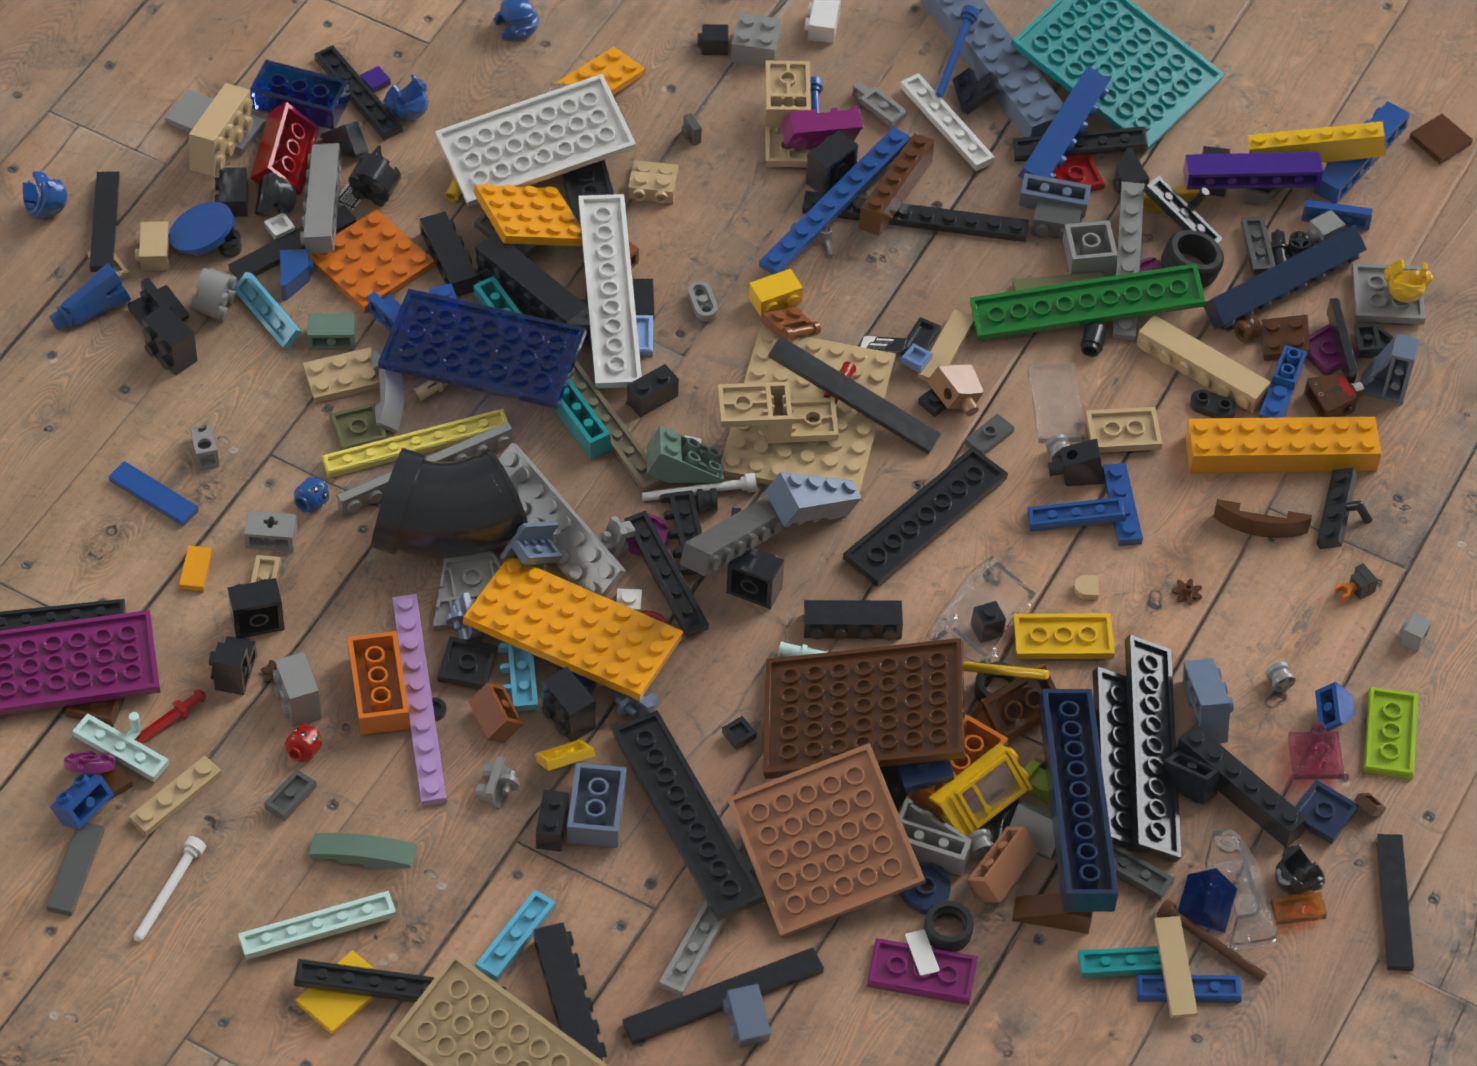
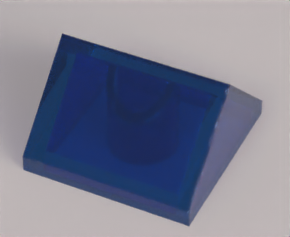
[1178,868,1238,933]

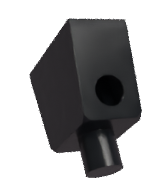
[1048,438,1104,486]

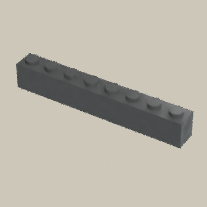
[680,496,795,576]

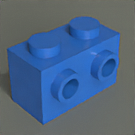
[50,773,114,829]

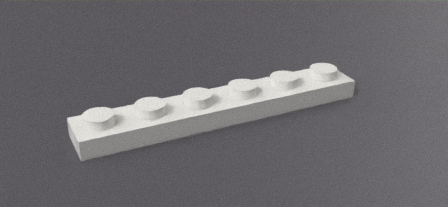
[900,73,995,171]

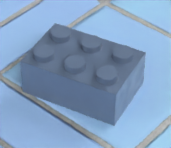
[567,763,627,848]

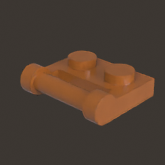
[760,306,821,341]

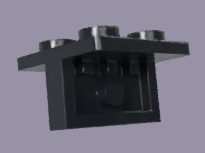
[127,277,189,328]

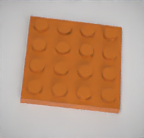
[308,209,435,313]

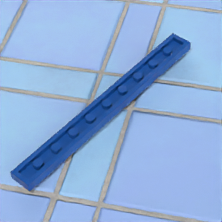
[759,126,911,275]

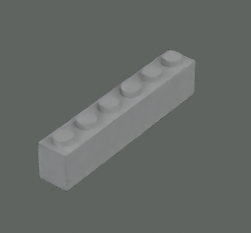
[300,143,342,254]

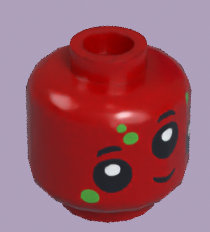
[285,725,322,762]

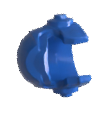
[493,0,539,40]
[384,74,428,121]
[22,171,67,219]

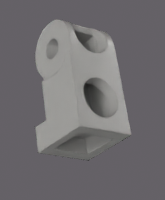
[190,424,219,470]

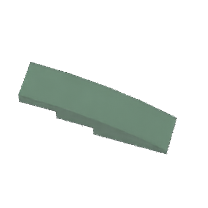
[308,833,418,870]

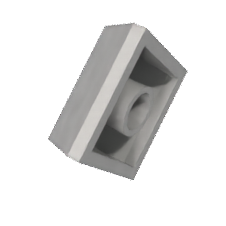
[1010,799,1056,860]

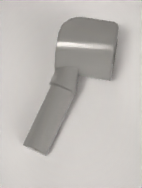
[819,226,833,257]

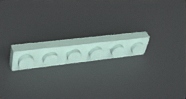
[238,891,396,960]

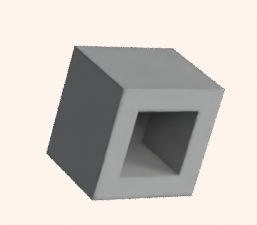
[1399,613,1432,652]

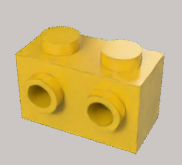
[749,268,803,317]

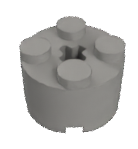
[191,268,237,321]

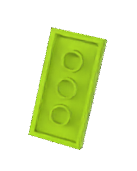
[1363,686,1419,780]

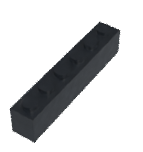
[1176,724,1307,848]
[533,922,607,1061]

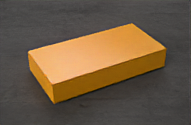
[179,545,213,592]

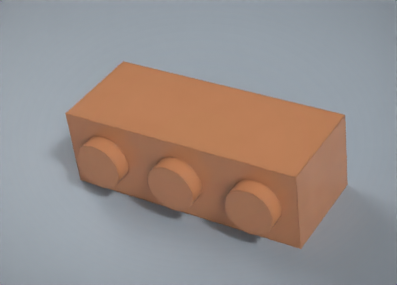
[967,826,1040,903]

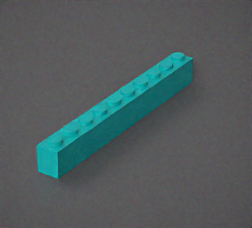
[473,276,611,460]

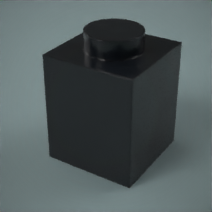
[697,24,728,56]
[970,601,1006,643]

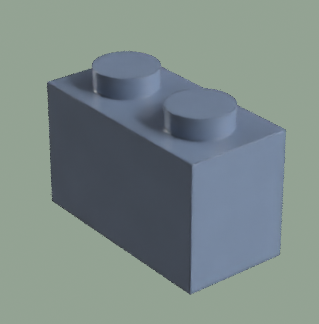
[723,984,771,1048]

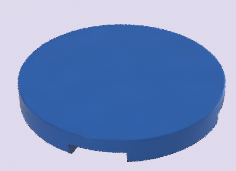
[169,202,235,256]

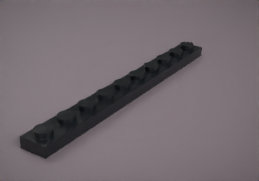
[802,191,1029,242]

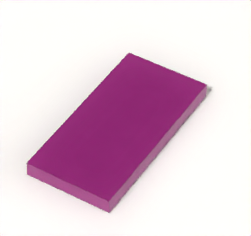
[867,938,978,1005]

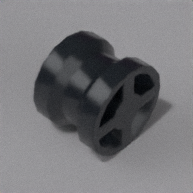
[219,229,242,257]
[1287,231,1311,257]
[696,488,718,513]

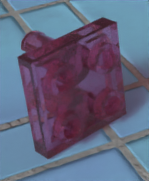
[1288,722,1345,779]

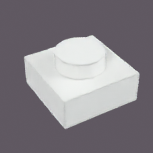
[264,213,295,240]
[617,588,642,612]

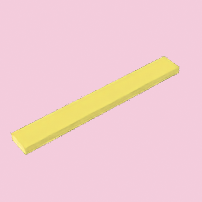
[321,409,510,479]

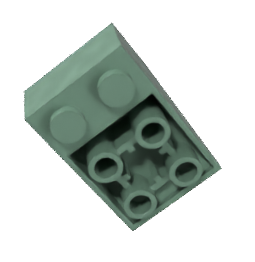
[646,426,724,483]

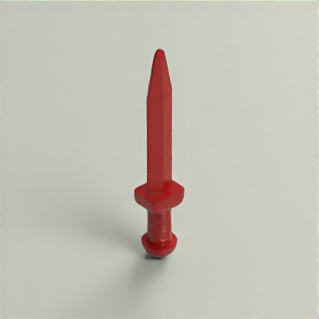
[135,689,206,744]

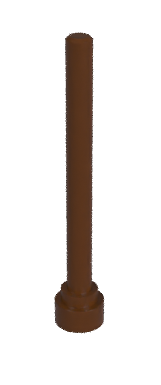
[1156,899,1267,981]

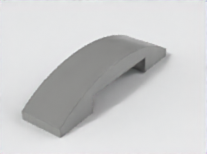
[372,349,404,433]

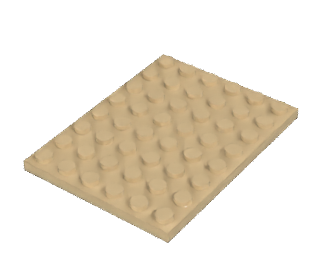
[721,327,896,494]

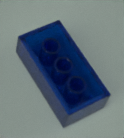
[250,59,350,129]

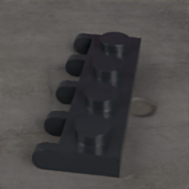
[659,490,702,576]

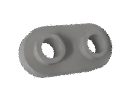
[688,281,718,321]

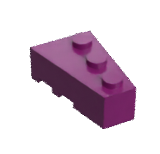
[781,105,864,150]

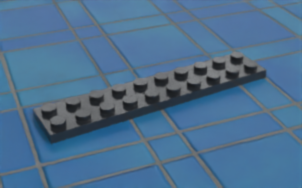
[1125,635,1182,862]
[612,710,765,921]

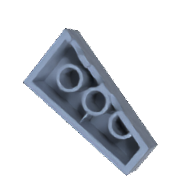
[765,472,862,528]

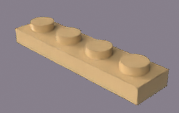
[128,755,222,837]

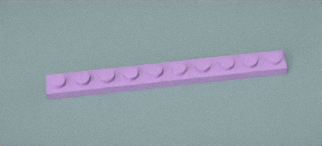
[392,594,447,807]

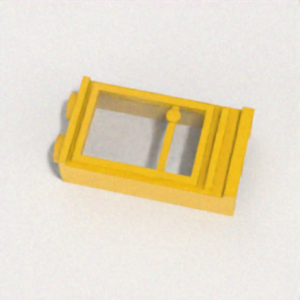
[929,743,1033,836]

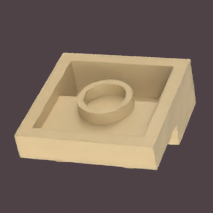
[628,160,679,204]

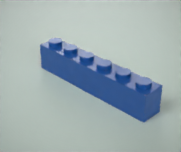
[1018,66,1110,179]
[1313,101,1410,204]

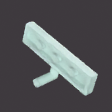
[72,712,169,782]

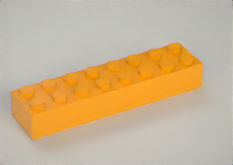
[1185,417,1382,473]

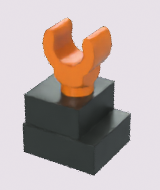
[1334,563,1378,602]

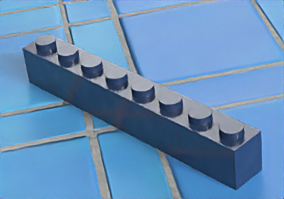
[1204,225,1367,329]

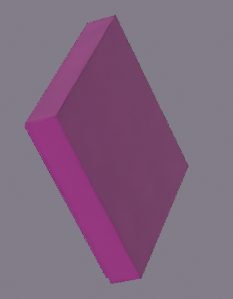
[1306,324,1359,376]

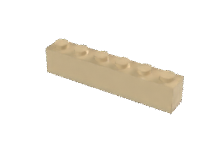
[1136,315,1271,414]

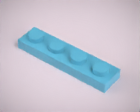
[233,272,302,349]
[475,889,556,982]

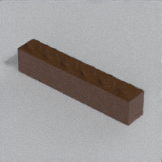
[859,133,935,236]

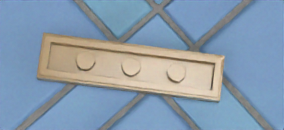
[917,309,974,382]
[1153,916,1198,1019]

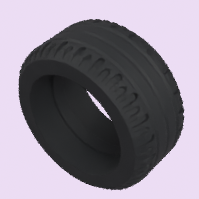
[1161,230,1224,288]

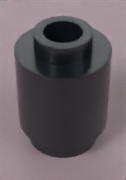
[1080,322,1108,357]

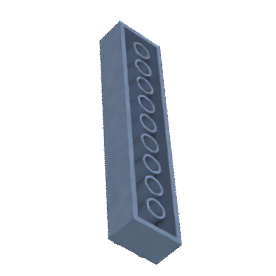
[921,0,1063,137]

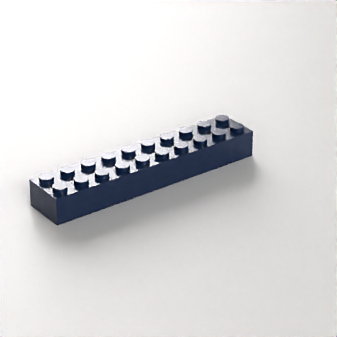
[1039,689,1119,912]

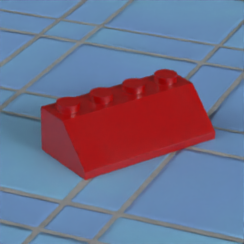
[250,102,319,195]

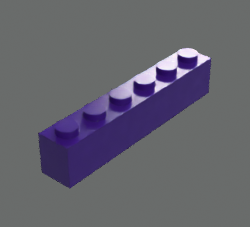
[1183,152,1323,190]

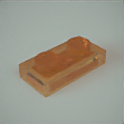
[1270,892,1327,925]

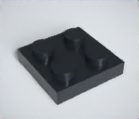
[437,636,498,690]

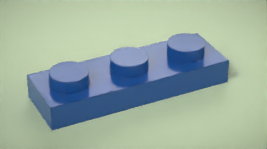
[1301,200,1373,230]

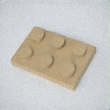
[303,347,380,404]
[1085,407,1163,453]

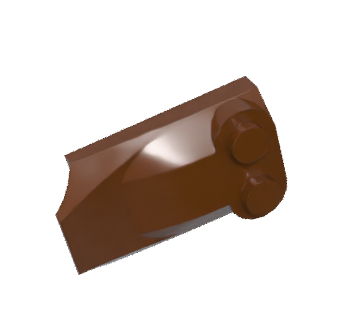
[970,664,1056,742]

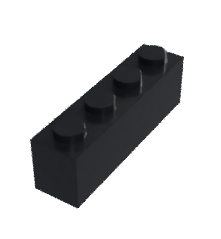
[419,211,481,297]
[803,600,903,640]

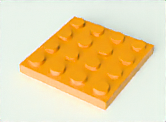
[473,184,582,246]

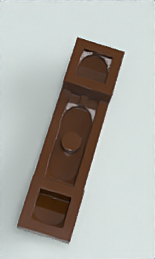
[1213,499,1312,538]

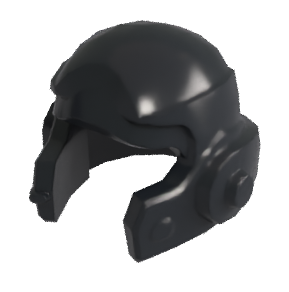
[255,173,297,216]
[1274,844,1325,896]

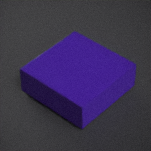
[360,66,391,93]

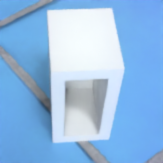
[804,0,841,44]

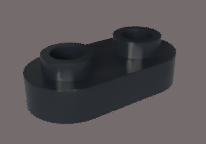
[1190,390,1236,418]

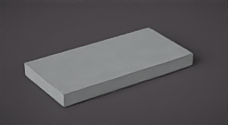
[165,89,266,154]

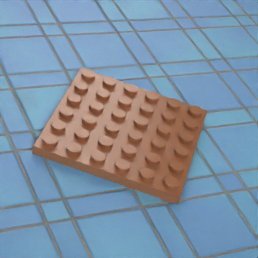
[727,743,926,938]

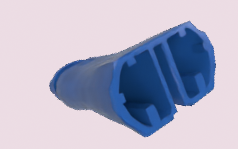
[49,263,131,331]

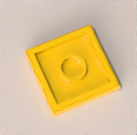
[535,739,596,771]

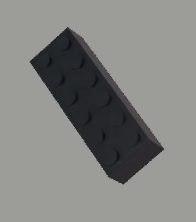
[475,232,590,352]

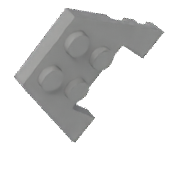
[433,551,501,631]

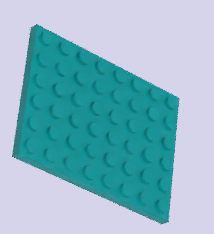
[1010,0,1225,152]

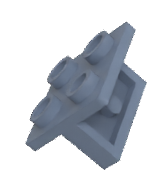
[500,521,563,565]

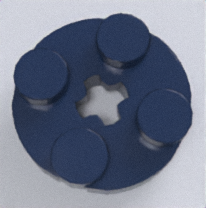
[900,864,951,915]

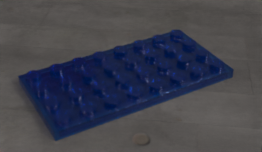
[378,288,587,409]

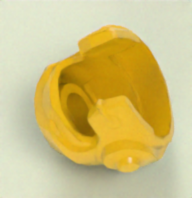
[1383,259,1433,303]

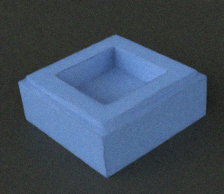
[901,343,933,373]

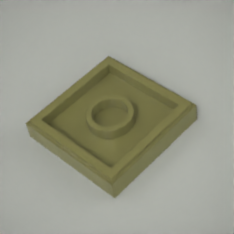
[329,403,387,450]

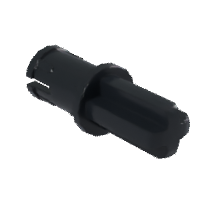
[1271,229,1289,265]

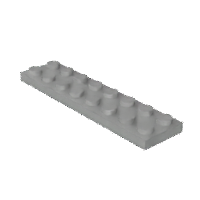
[499,443,627,597]

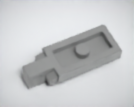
[852,81,907,128]

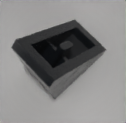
[320,121,368,158]

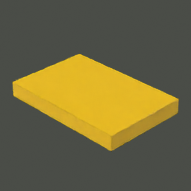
[296,950,376,1036]

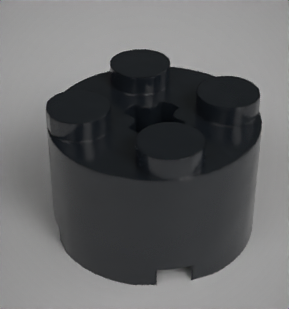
[348,153,401,207]

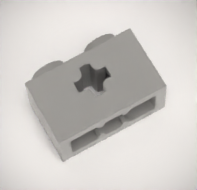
[244,511,298,552]

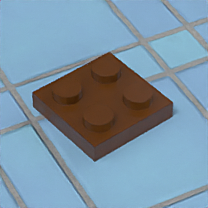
[1262,314,1311,361]

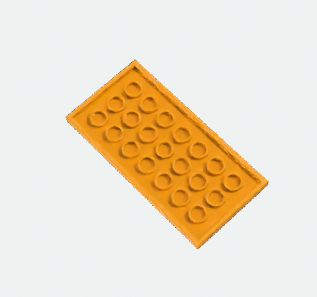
[463,557,683,701]

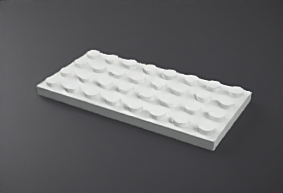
[435,74,636,207]

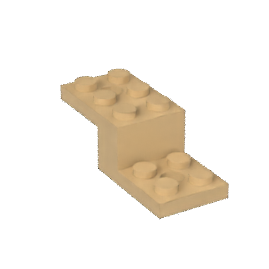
[765,60,811,167]
[718,382,839,443]

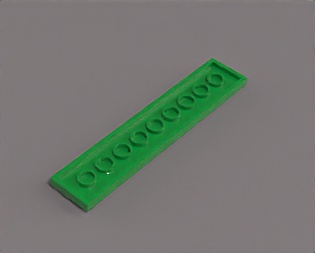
[970,263,1206,341]

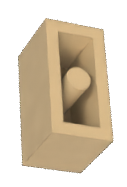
[135,221,170,272]

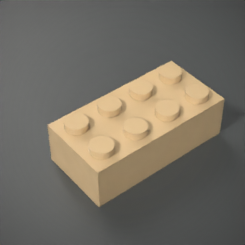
[189,83,253,177]

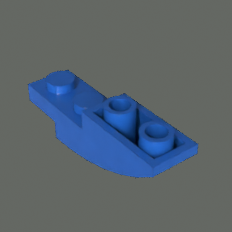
[1258,345,1307,418]

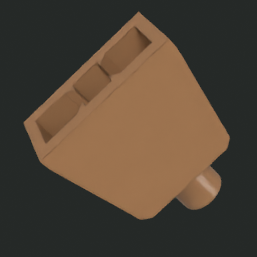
[927,364,983,416]

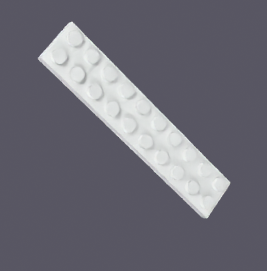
[578,194,642,388]

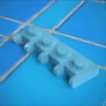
[498,643,538,712]

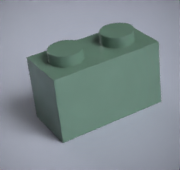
[307,313,356,350]

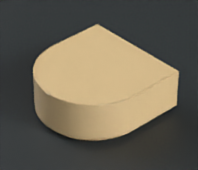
[1074,575,1099,600]

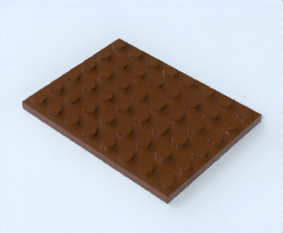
[763,638,965,779]

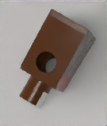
[1304,373,1365,417]

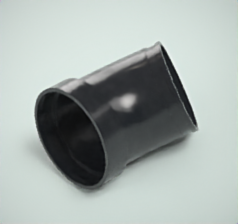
[371,448,528,557]

